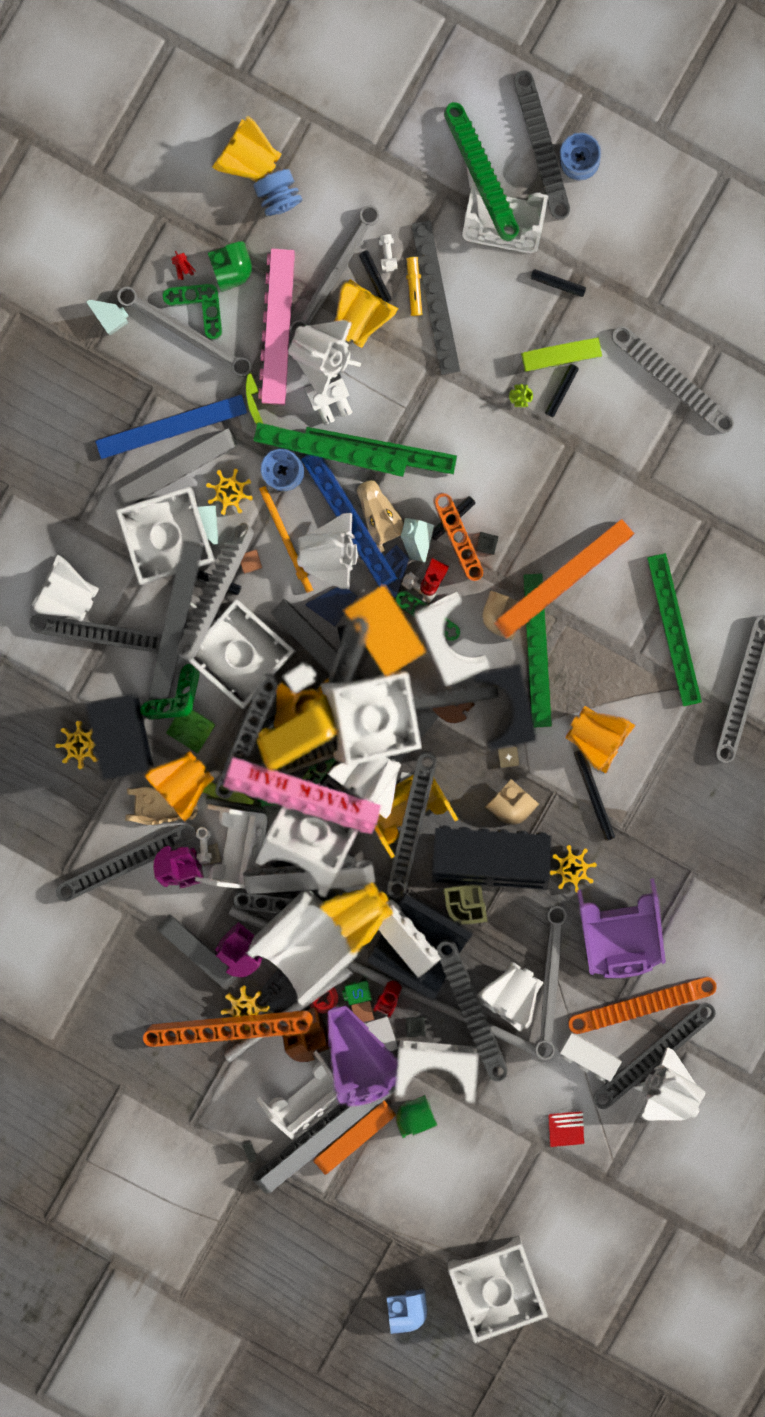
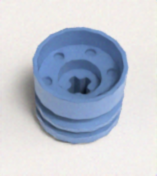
[560,133,601,180]
[253,169,303,216]
[261,449,305,491]

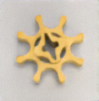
[206,468,253,515]
[55,721,98,769]
[550,845,597,893]
[221,985,270,1030]

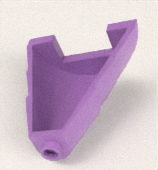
[327,1006,399,1106]

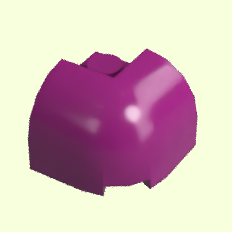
[153,845,204,889]
[215,922,263,977]

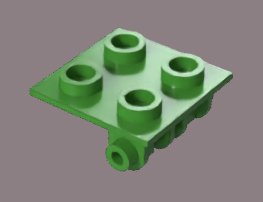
[166,705,216,754]

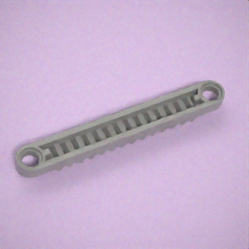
[612,326,734,433]
[177,523,254,661]
[716,615,765,763]

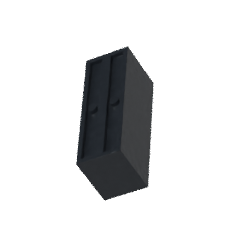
[432,826,551,890]

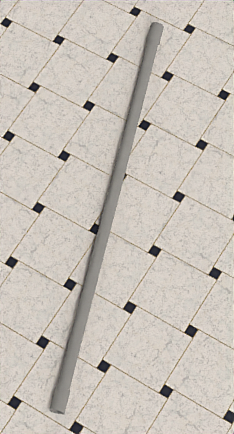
[228,905,546,1058]

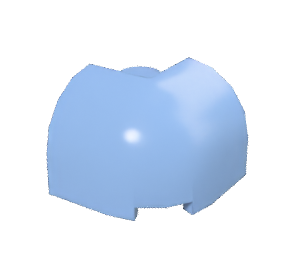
[387,1289,427,1334]

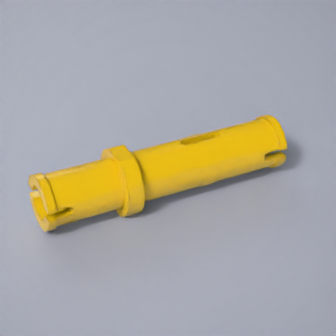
[406,257,423,316]

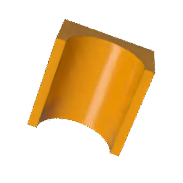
[344,585,426,677]

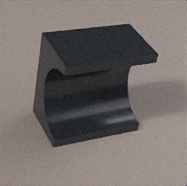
[473,664,537,750]
[86,694,154,780]
[367,892,473,1000]

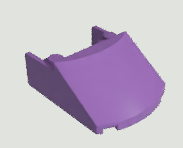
[577,878,666,978]

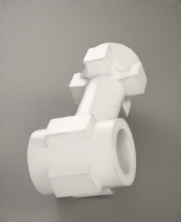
[379,235,398,272]
[401,572,436,603]
[196,826,212,864]

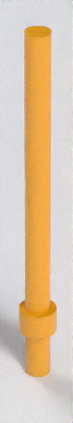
[259,486,313,593]

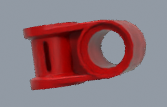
[420,558,449,596]
[372,981,402,1019]

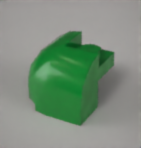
[208,241,252,292]
[396,1095,437,1138]

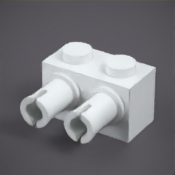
[304,373,352,425]

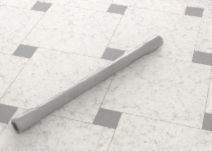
[223,965,353,1062]

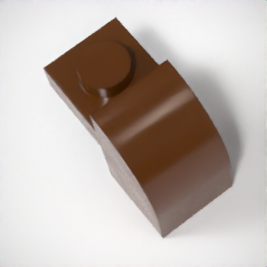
[432,702,476,723]

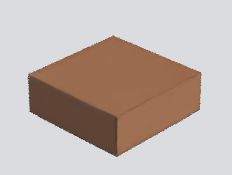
[241,550,262,574]
[351,1001,374,1022]

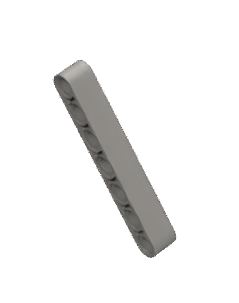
[114,428,238,508]
[243,861,375,894]

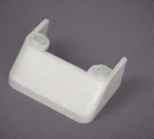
[195,805,268,889]
[257,1051,340,1140]

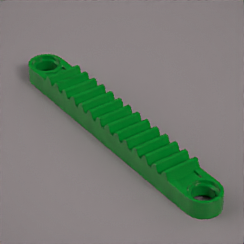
[444,102,519,242]

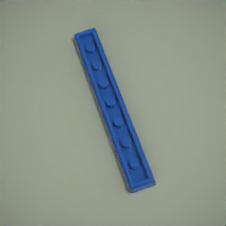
[96,394,247,459]
[301,455,398,588]

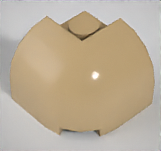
[482,591,519,641]
[485,779,539,825]

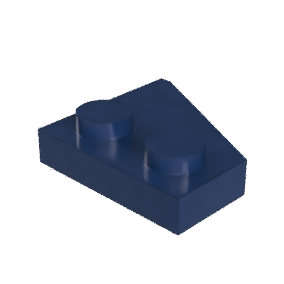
[369,545,409,598]
[305,587,357,627]

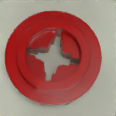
[309,987,338,1013]

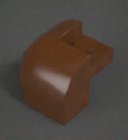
[282,1007,329,1062]

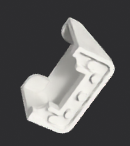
[462,181,548,253]

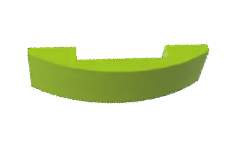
[246,373,263,425]

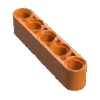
[433,492,483,581]
[312,1100,396,1175]

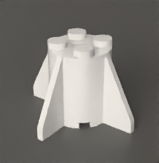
[288,320,361,396]
[297,513,364,589]
[31,555,99,622]
[328,757,401,818]
[477,962,543,1032]
[633,1048,705,1120]

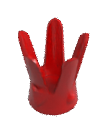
[171,251,196,280]

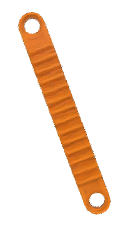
[568,977,717,1034]

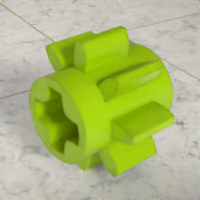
[509,384,533,408]

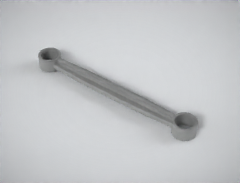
[290,205,379,338]
[117,287,252,377]
[535,906,567,1060]

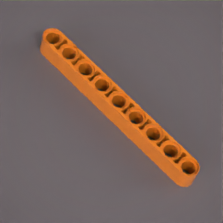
[494,519,635,639]
[143,1011,313,1047]

